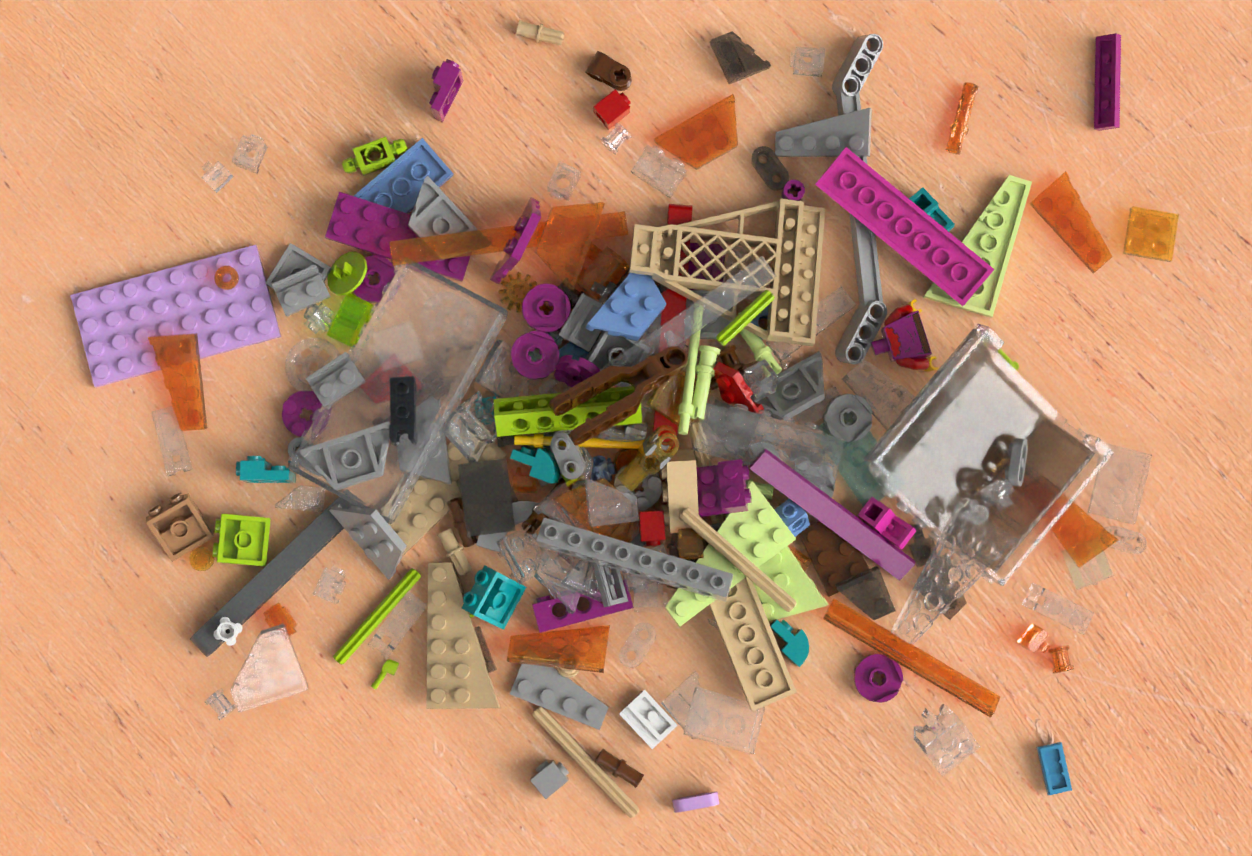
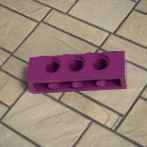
[532,580,634,633]

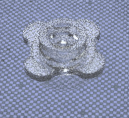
[963,500,989,528]

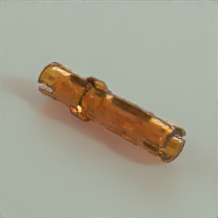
[946,82,979,154]

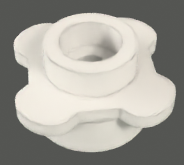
[214,617,242,646]

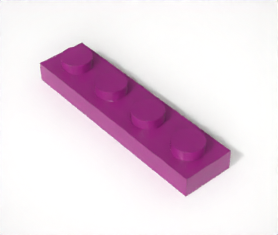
[1094,33,1121,131]

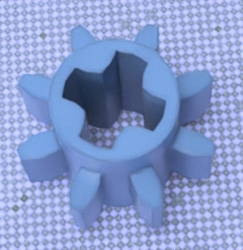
[585,456,616,486]

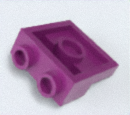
[429,59,464,122]
[696,459,752,517]

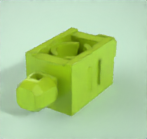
[342,137,408,176]

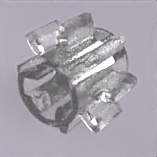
[304,303,334,334]

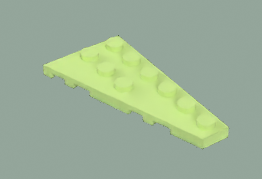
[923,175,1032,318]
[665,481,796,627]
[725,487,828,622]

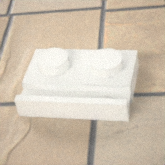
[619,689,678,749]

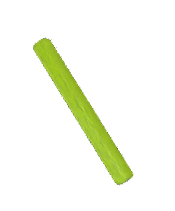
[333,568,421,665]

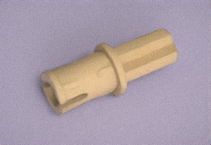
[516,20,564,45]
[437,528,472,576]

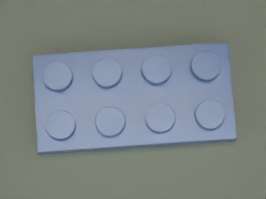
[354,138,454,214]

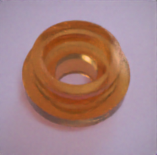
[214,266,239,290]

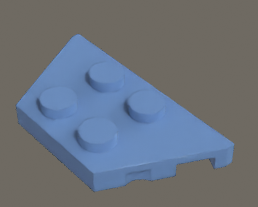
[586,273,666,341]

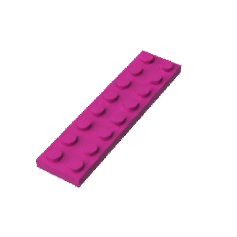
[815,147,994,306]

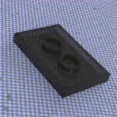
[457,458,516,537]

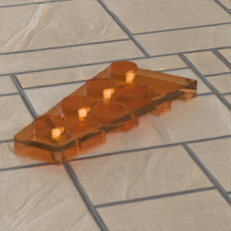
[148,333,207,431]
[1022,475,1118,568]

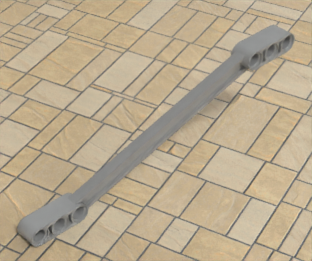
[832,34,887,364]

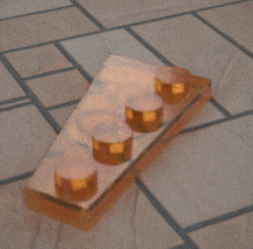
[1029,171,1113,274]
[507,625,610,673]

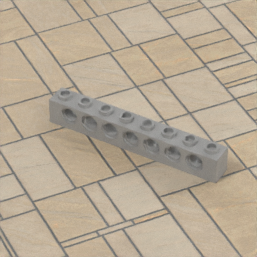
[536,518,733,602]

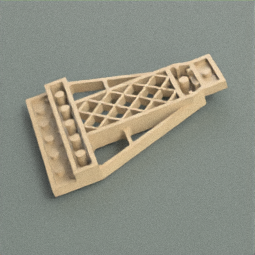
[629,199,825,346]

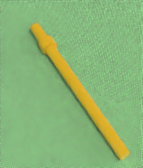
[514,433,660,449]

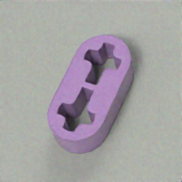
[672,792,720,813]

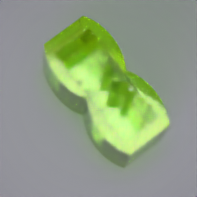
[327,293,377,349]

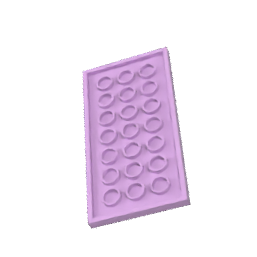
[70,245,281,388]

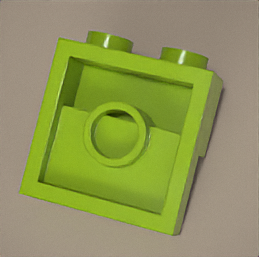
[212,514,271,566]

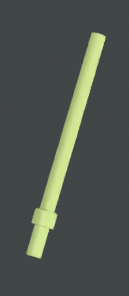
[678,302,704,435]

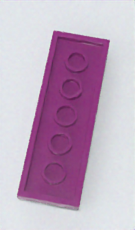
[325,192,472,282]

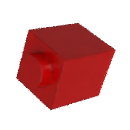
[593,89,631,130]
[639,511,666,546]

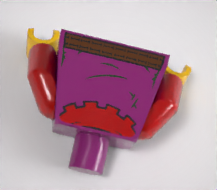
[871,299,938,372]

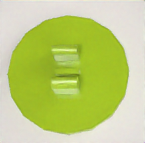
[327,251,367,296]

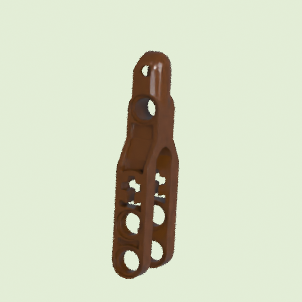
[548,346,688,445]

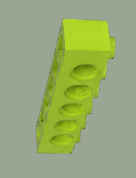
[493,386,642,437]

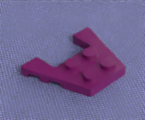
[490,197,541,284]

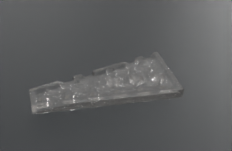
[891,504,1018,644]

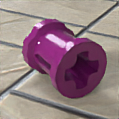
[782,180,805,201]

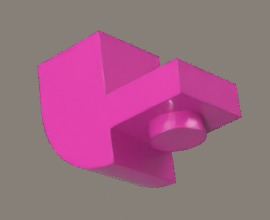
[857,497,916,550]

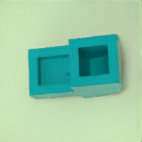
[909,187,955,232]
[510,446,560,484]
[770,620,809,667]

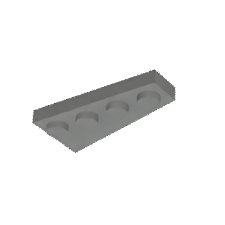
[775,108,872,157]

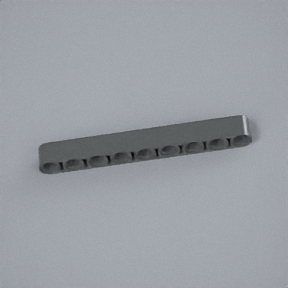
[190,490,364,657]

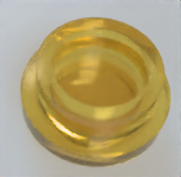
[189,547,214,571]

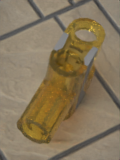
[617,425,679,492]

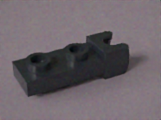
[390,376,418,446]

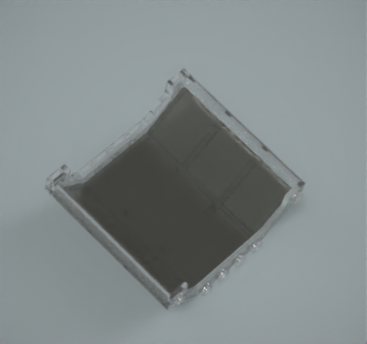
[863,324,1114,586]

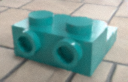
[236,456,296,483]
[462,565,526,630]

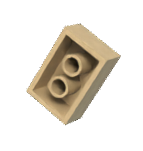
[661,449,699,533]

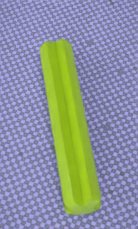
[716,290,775,346]

